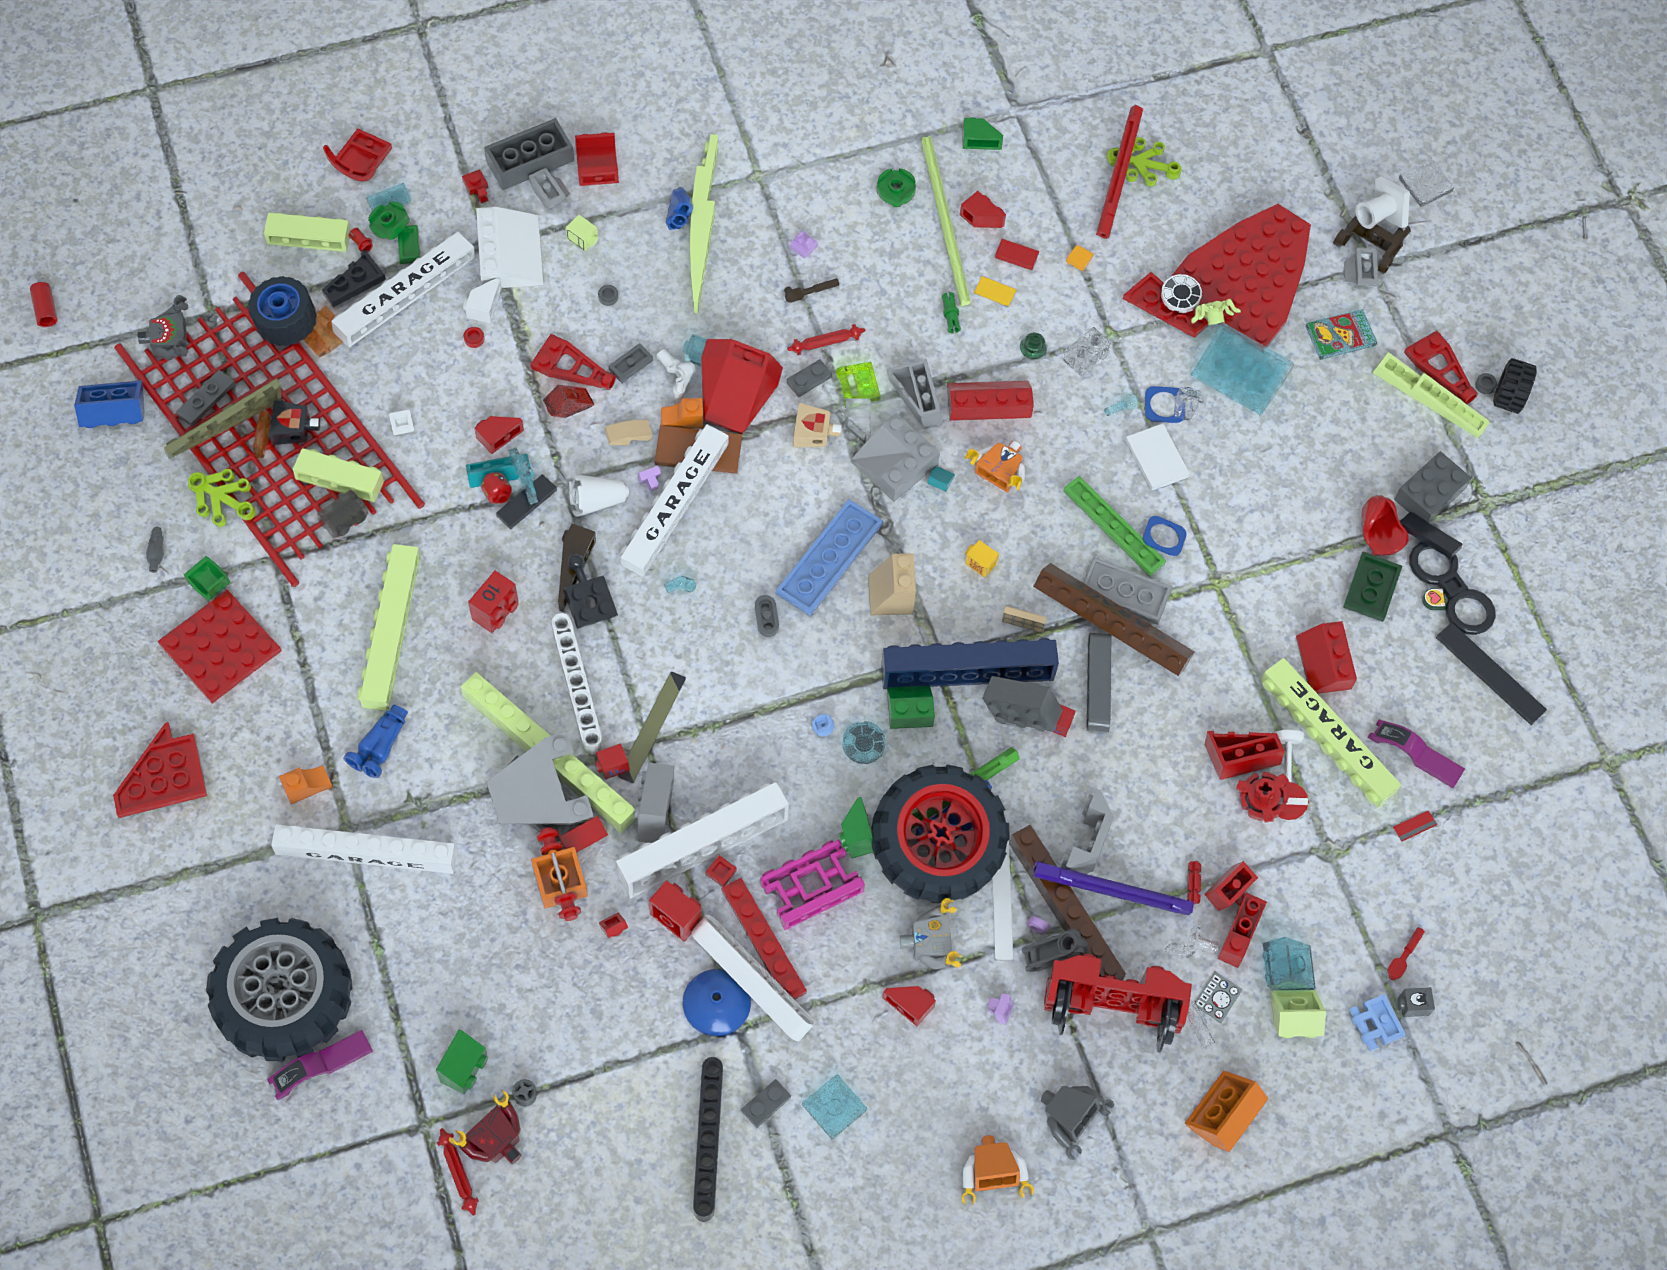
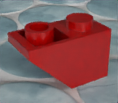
[960,191,1006,228]

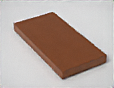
[655,425,742,474]

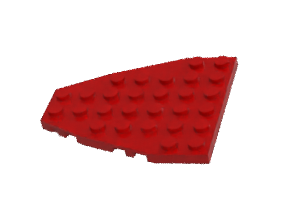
[1172,204,1311,353]

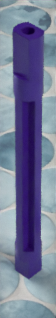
[1032,861,1194,915]

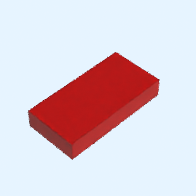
[995,239,1039,270]
[558,816,608,853]

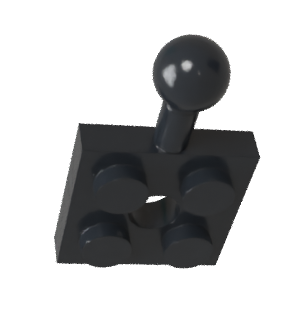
[563,554,618,629]

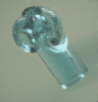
[664,576,696,593]

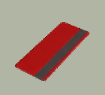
[1393,811,1437,842]

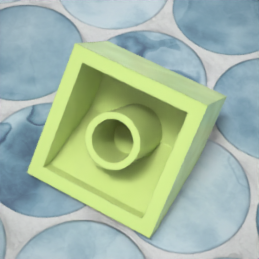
[1271,990,1326,1038]

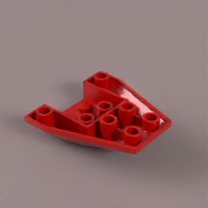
[701,339,783,434]

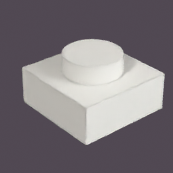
[389,410,414,435]

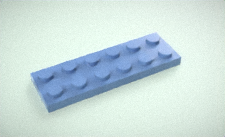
[776,499,883,616]

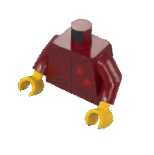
[449,1089,522,1164]

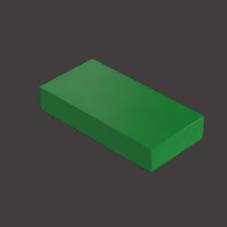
[398,225,420,264]

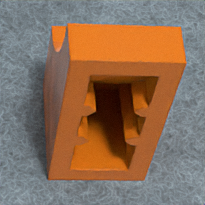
[661,398,703,429]
[279,765,332,804]

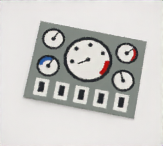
[1193,972,1243,1023]

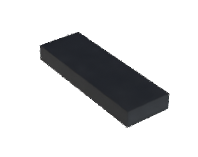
[496,474,557,529]
[1400,512,1463,559]

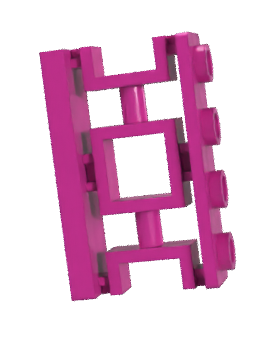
[760,840,865,930]

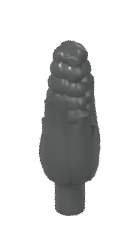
[146,527,164,573]

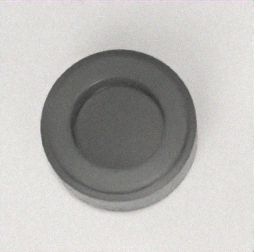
[598,285,619,306]
[1475,373,1497,394]

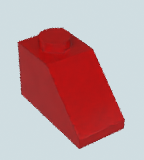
[474,416,524,454]
[882,986,936,1027]

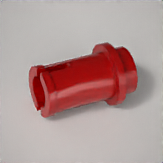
[349,228,373,252]

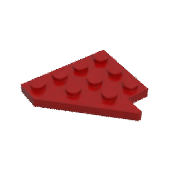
[113,722,208,818]

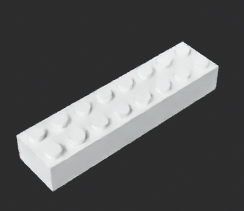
[616,782,789,899]

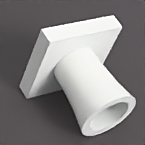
[1356,176,1410,229]

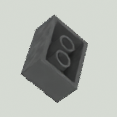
[1394,451,1472,523]
[982,676,1063,732]

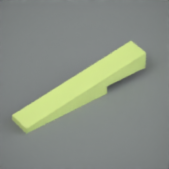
[1372,352,1490,438]

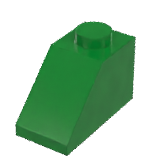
[962,117,1003,150]

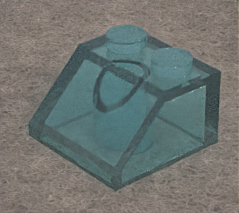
[1263,937,1316,990]

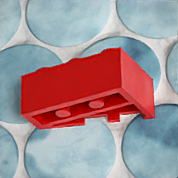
[1204,731,1285,780]

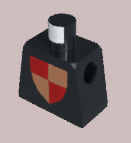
[269,400,320,445]

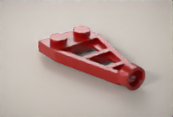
[1404,331,1478,404]
[530,334,616,390]

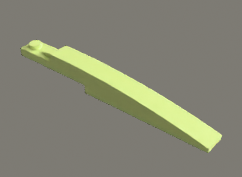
[690,134,718,313]

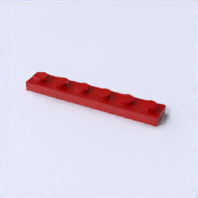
[721,878,807,1000]

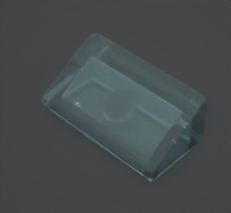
[366,183,411,211]

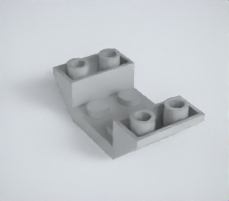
[1061,788,1114,874]

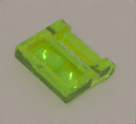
[836,361,881,408]

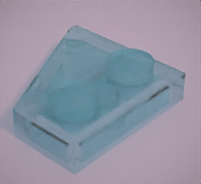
[508,447,538,505]

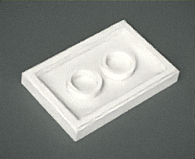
[1125,424,1190,491]

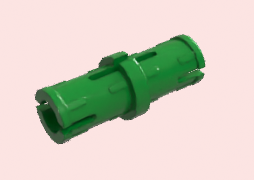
[942,292,961,333]

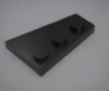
[322,250,386,308]

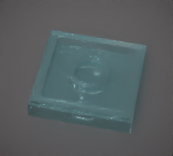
[802,1074,867,1140]

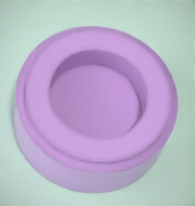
[1027,916,1050,934]

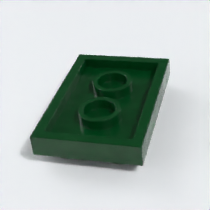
[1343,552,1403,622]

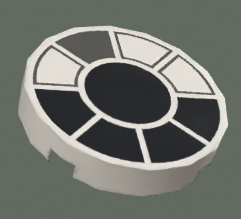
[1161,274,1202,313]

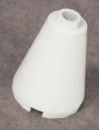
[569,474,629,516]

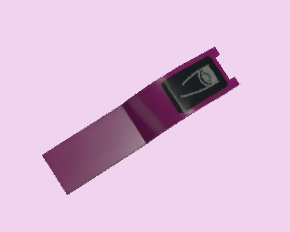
[1368,719,1465,788]
[267,1030,373,1101]

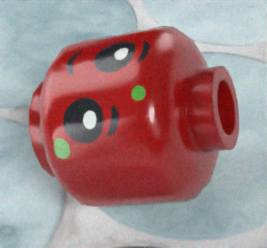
[481,472,512,504]

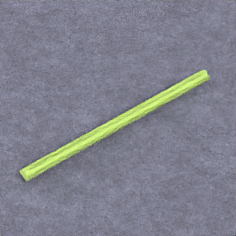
[921,136,971,307]

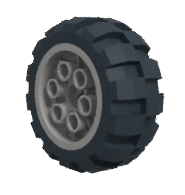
[206,917,353,1062]

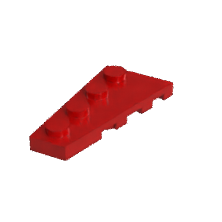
[1123,272,1208,338]

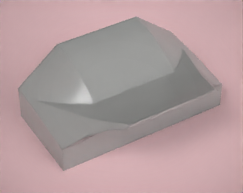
[529,168,570,209]
[1344,248,1378,287]

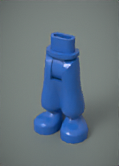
[343,705,408,778]

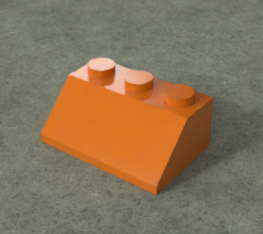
[1185,1070,1269,1152]

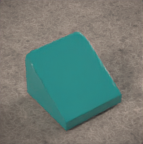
[927,466,955,492]

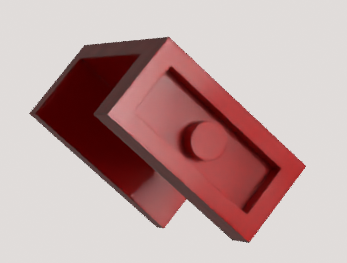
[575,132,619,186]

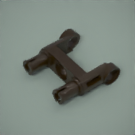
[1333,215,1411,274]

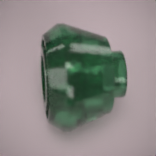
[1020,332,1047,359]

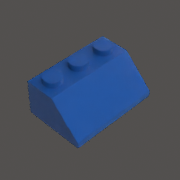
[74,380,145,428]

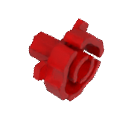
[1236,772,1289,823]

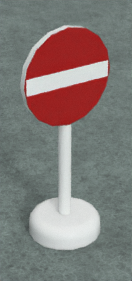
[1272,730,1309,821]

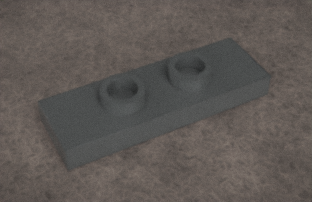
[176,370,235,427]

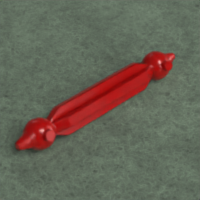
[787,324,865,355]
[437,1128,479,1216]

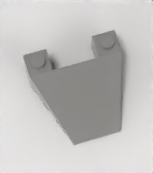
[486,731,594,825]

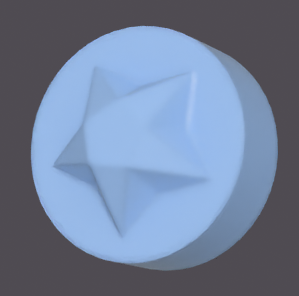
[812,714,835,737]

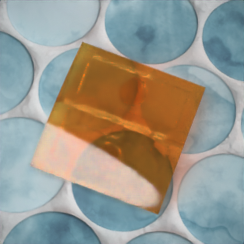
[303,305,344,358]

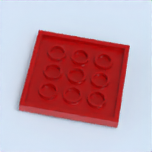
[158,589,282,704]

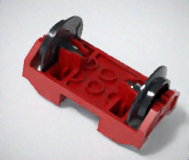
[1044,954,1192,1053]

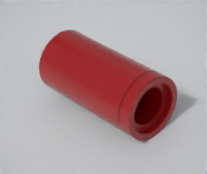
[30,282,58,327]

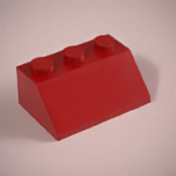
[1296,621,1357,694]

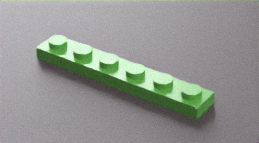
[1063,476,1166,576]

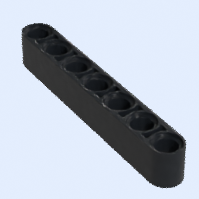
[693,1057,723,1222]

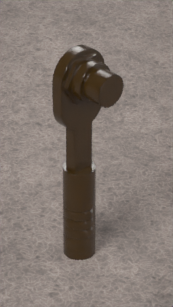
[784,278,839,303]

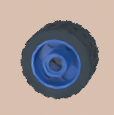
[248,276,317,346]

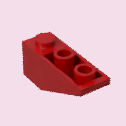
[1217,892,1267,968]

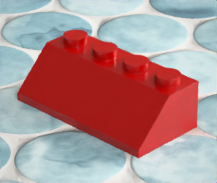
[947,380,1034,421]

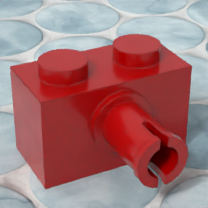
[1204,861,1258,911]

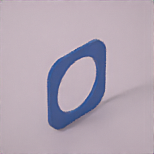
[1145,386,1185,423]
[1143,516,1187,556]

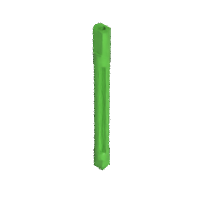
[911,747,1020,829]

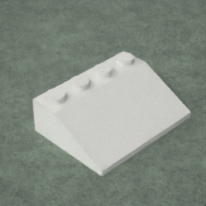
[476,207,543,288]

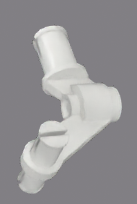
[656,349,696,404]

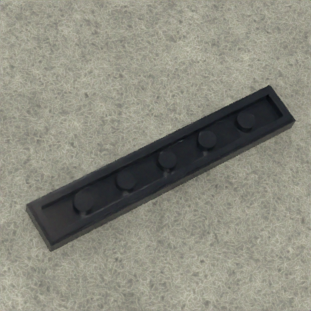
[1436,622,1547,725]

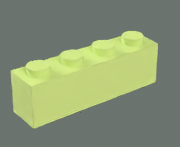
[264,213,351,252]
[293,448,384,503]

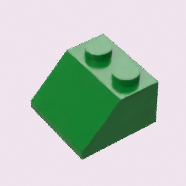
[887,686,935,729]
[839,797,873,859]
[436,1029,488,1095]

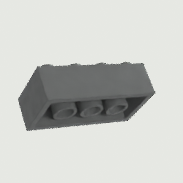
[484,118,574,190]

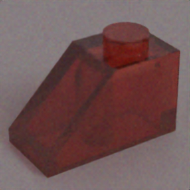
[543,385,594,418]

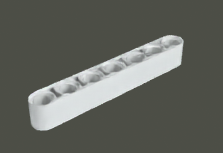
[552,613,602,755]
[691,915,815,1041]

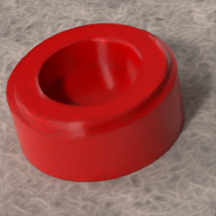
[463,327,485,348]

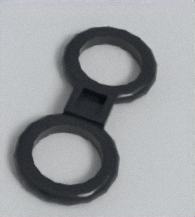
[1409,542,1496,635]

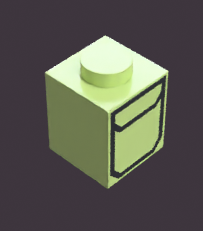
[566,215,598,251]

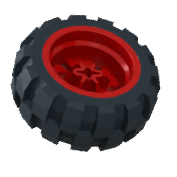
[871,764,1010,903]

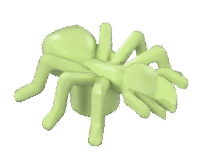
[1191,299,1241,325]

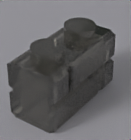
[317,489,368,539]

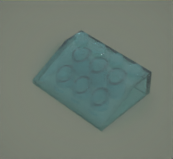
[1191,322,1294,415]

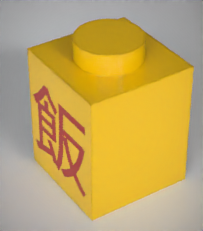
[965,540,999,578]

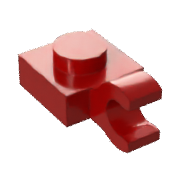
[462,169,489,204]

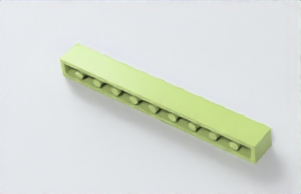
[461,672,637,834]

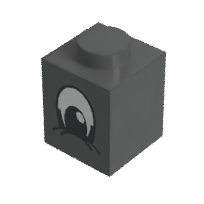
[1397,987,1435,1017]

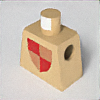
[793,403,842,447]

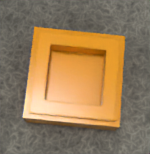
[1066,245,1094,271]

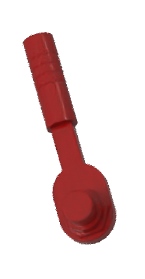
[1387,927,1425,981]

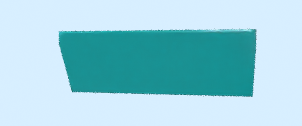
[466,454,532,488]

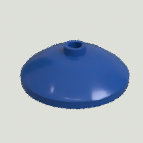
[683,969,751,1036]

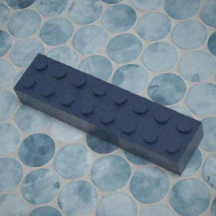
[881,638,1059,689]

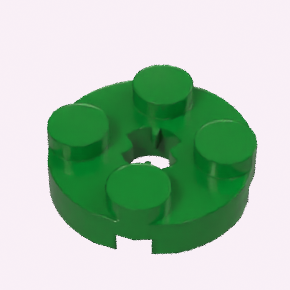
[876,168,916,207]
[368,201,410,240]

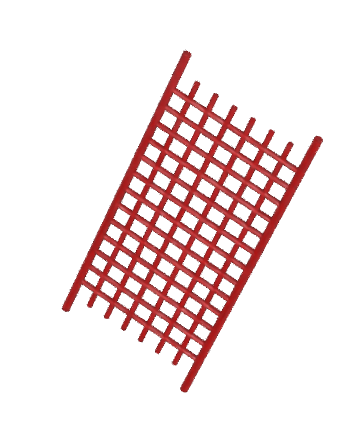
[114,272,425,587]

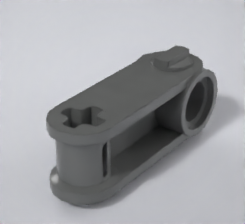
[1022,929,1088,972]

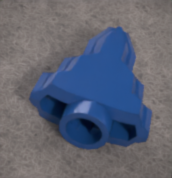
[665,187,693,230]

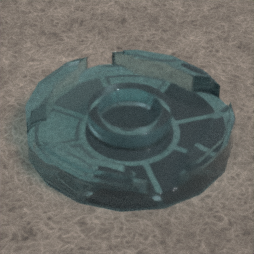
[842,721,886,764]

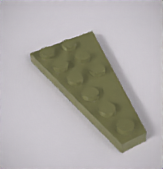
[164,378,281,459]

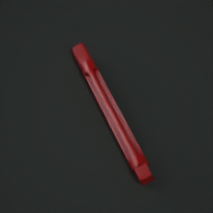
[1096,105,1144,239]

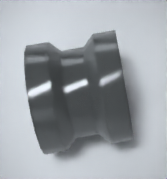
[512,1079,537,1107]

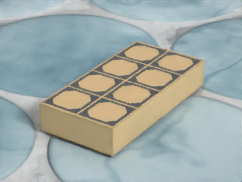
[1002,606,1047,633]

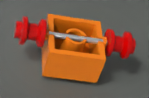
[531,827,588,921]

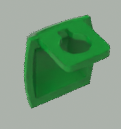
[183,556,231,601]

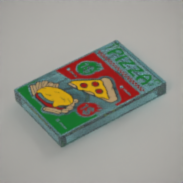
[1306,309,1377,360]

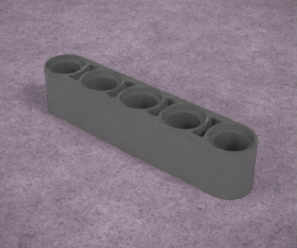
[1087,633,1112,732]

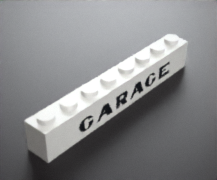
[331,232,475,347]
[620,424,729,577]
[271,824,457,874]

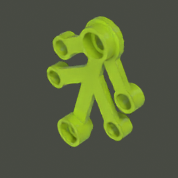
[1106,137,1182,187]
[188,469,256,527]

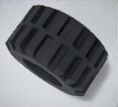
[1493,358,1537,414]

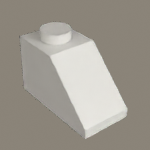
[463,278,502,323]

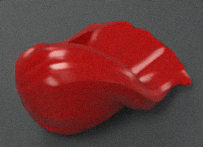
[1361,495,1409,556]

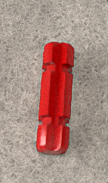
[1187,861,1201,904]

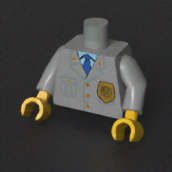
[900,898,962,970]

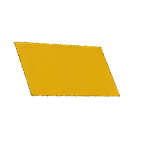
[974,276,1017,307]

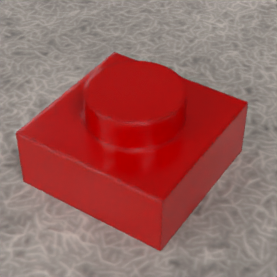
[705,855,737,887]
[599,912,629,938]

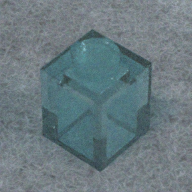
[682,334,707,366]

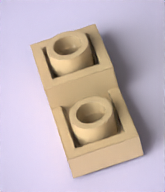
[605,420,653,446]

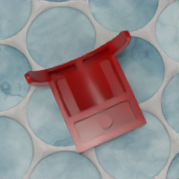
[323,128,392,182]

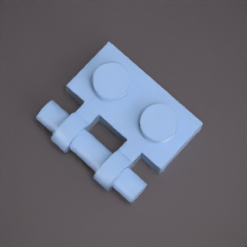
[1349,994,1406,1051]

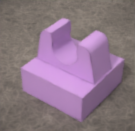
[790,231,818,259]
[637,466,661,491]
[987,993,1014,1024]

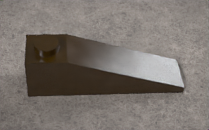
[558,524,596,612]

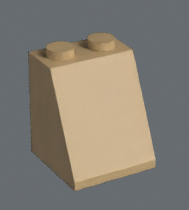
[868,553,916,615]

